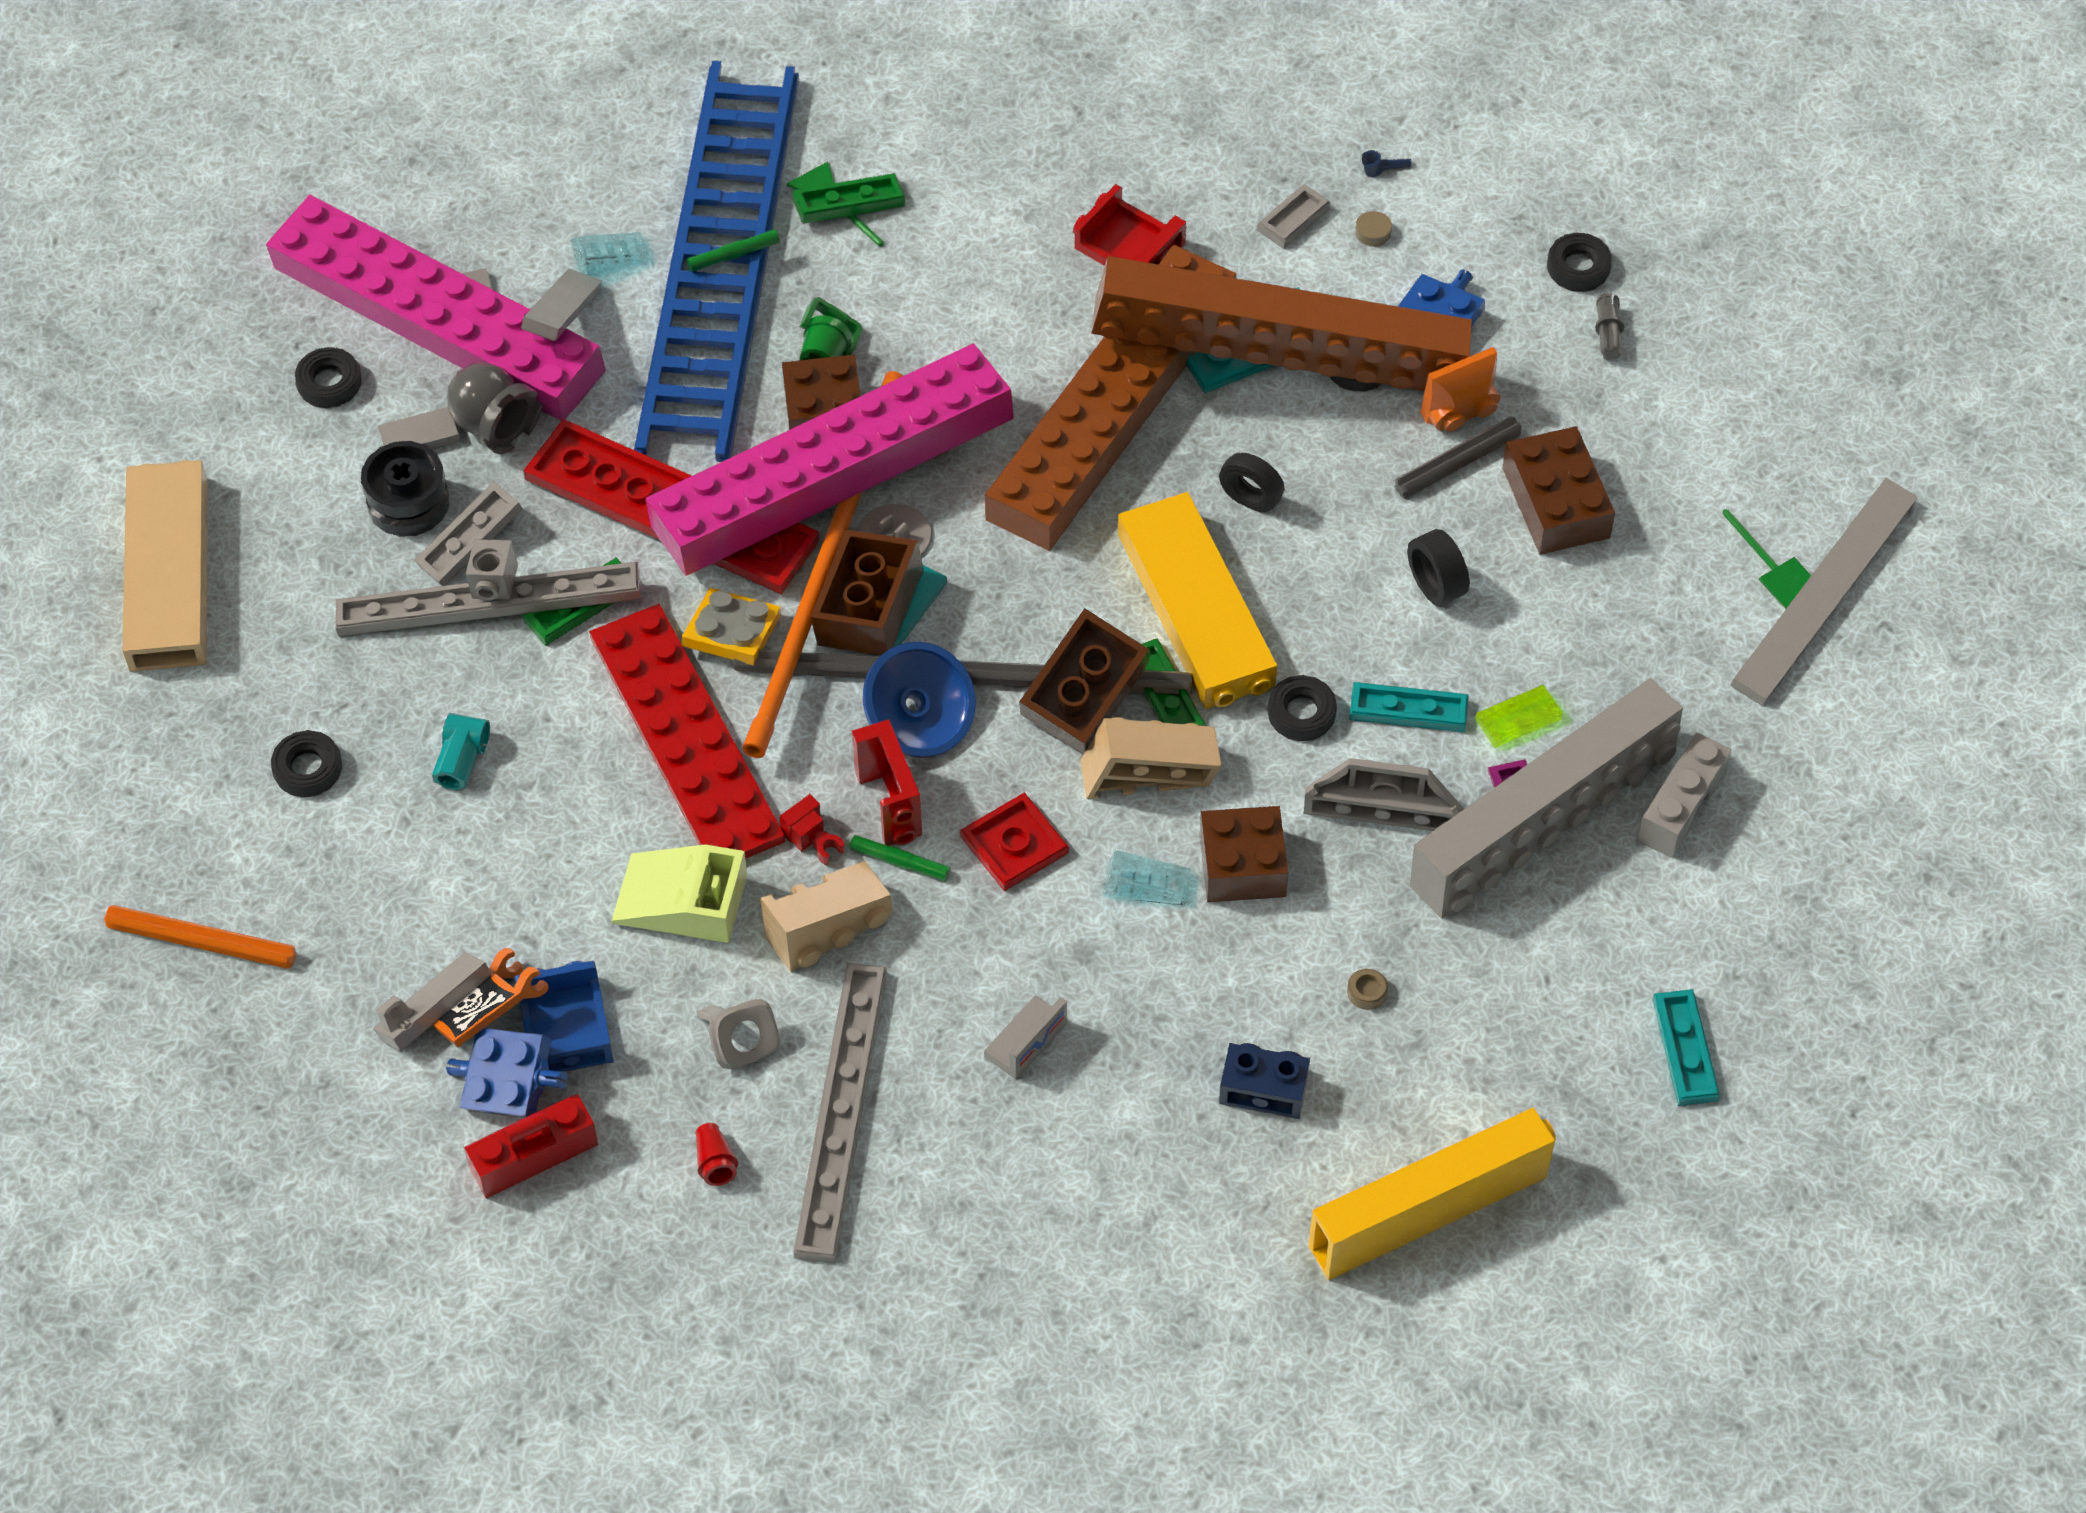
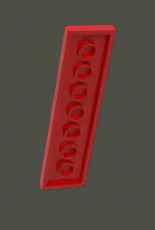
[523,419,820,595]
[589,603,785,859]

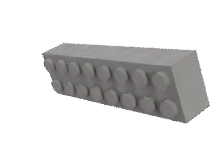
[1410,678,1683,919]

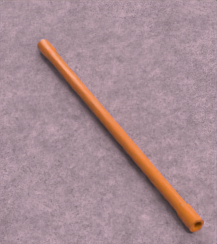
[742,371,903,758]

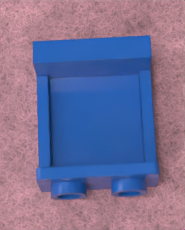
[515,961,614,1072]

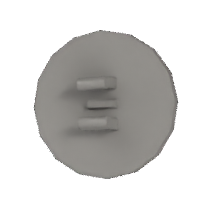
[858,504,932,556]

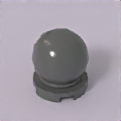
[447,362,542,454]

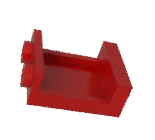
[1073,184,1186,266]
[852,719,922,846]

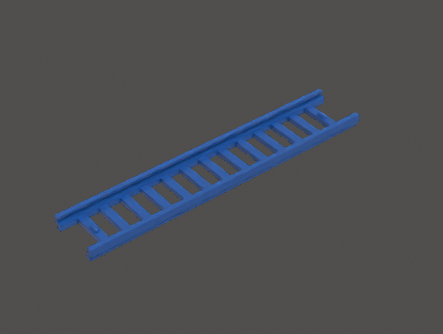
[634,61,800,462]

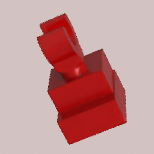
[780,794,844,865]

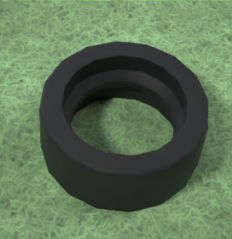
[1407,529,1470,606]

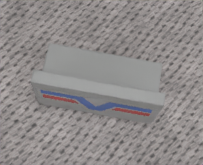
[984,995,1067,1079]

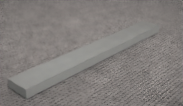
[1730,477,1918,706]
[335,562,641,637]
[793,963,887,1263]

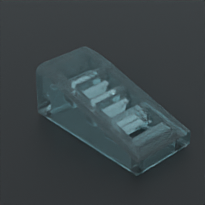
[570,232,651,277]
[1103,850,1191,906]

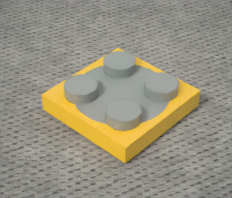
[682,587,781,666]

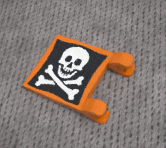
[431,948,549,1048]

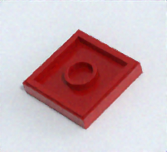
[960,792,1069,892]

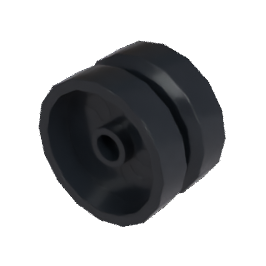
[361,441,449,537]

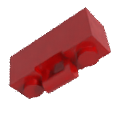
[463,1093,599,1199]

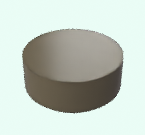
[1355,211,1392,247]
[1347,969,1388,1010]

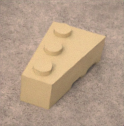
[1080,717,1222,799]
[760,861,892,972]

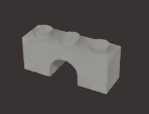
[1637,732,1731,858]

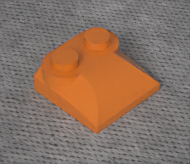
[1420,347,1501,432]

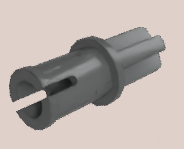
[1595,293,1624,360]

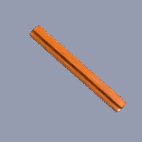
[104,905,297,969]

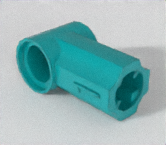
[432,713,490,791]

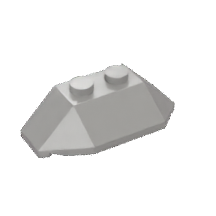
[1303,758,1464,831]

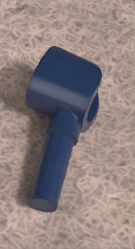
[1361,150,1411,177]

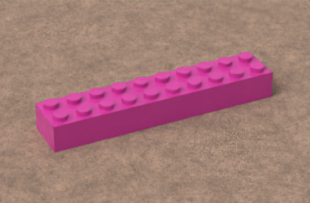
[266,194,606,421]
[645,343,1014,576]

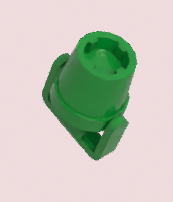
[799,297,862,360]

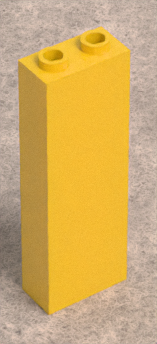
[1118,492,1277,709]
[1308,1107,1556,1280]

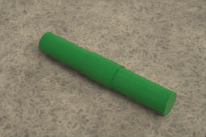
[687,229,780,272]
[850,835,951,882]

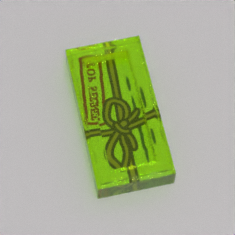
[1475,684,1563,748]

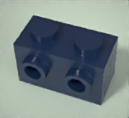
[1219,1043,1310,1119]

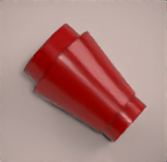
[695,1123,738,1186]

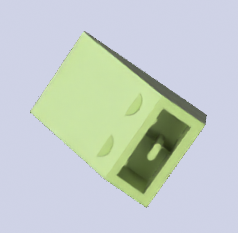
[612,845,747,943]

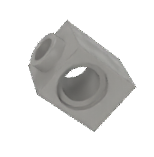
[465,539,518,601]

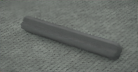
[1395,417,1522,498]

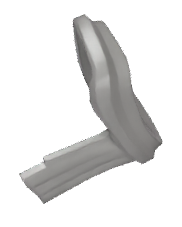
[697,999,780,1069]

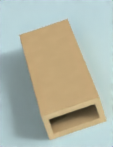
[122,460,208,672]

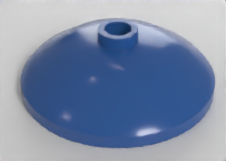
[863,642,976,758]

